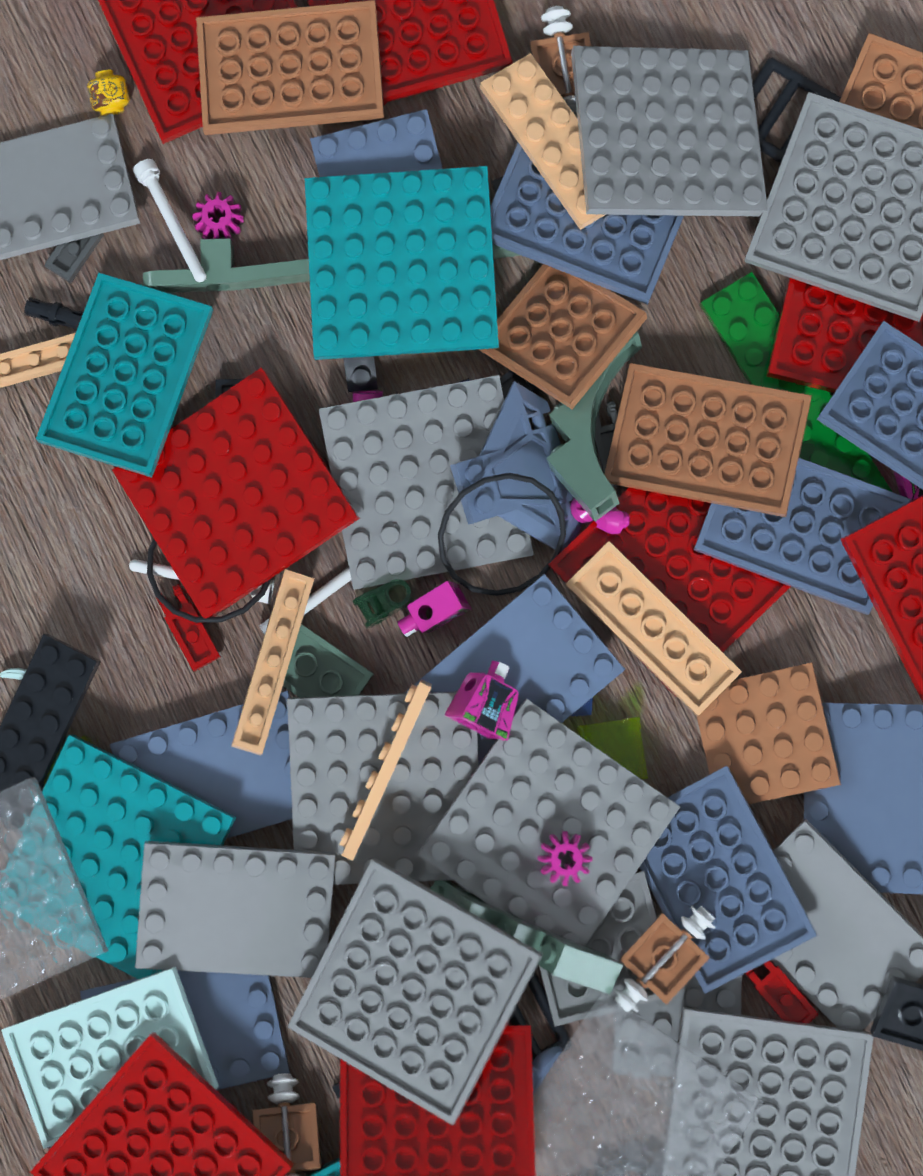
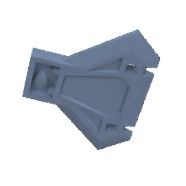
[450,381,583,552]

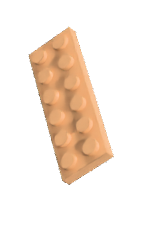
[480,53,604,230]
[565,541,742,717]

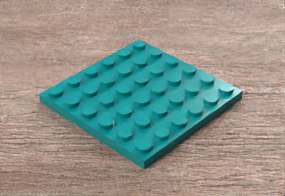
[304,166,499,360]
[0,734,236,980]

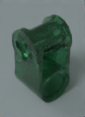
[352,579,413,629]

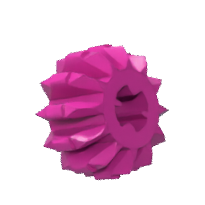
[192,192,244,241]
[537,831,592,886]

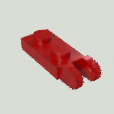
[156,584,221,672]
[745,961,819,1024]

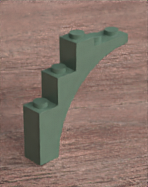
[546,331,642,522]
[430,880,623,994]

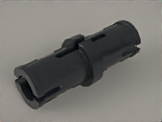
[24,297,83,330]

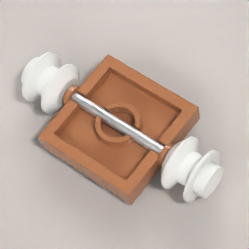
[530,6,591,117]
[614,906,715,1012]
[253,1073,321,1176]

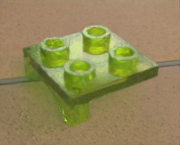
[577,716,648,780]

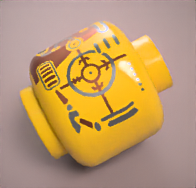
[87,70,129,116]

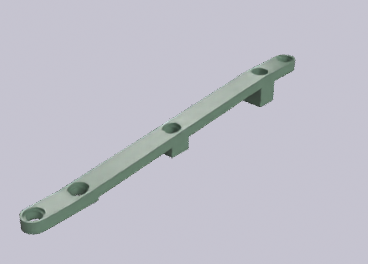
[143,238,522,293]

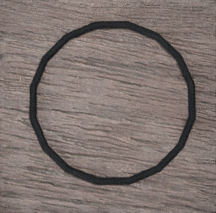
[438,473,566,596]
[147,538,272,623]

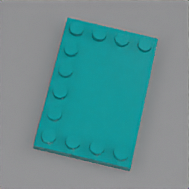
[36,273,214,477]

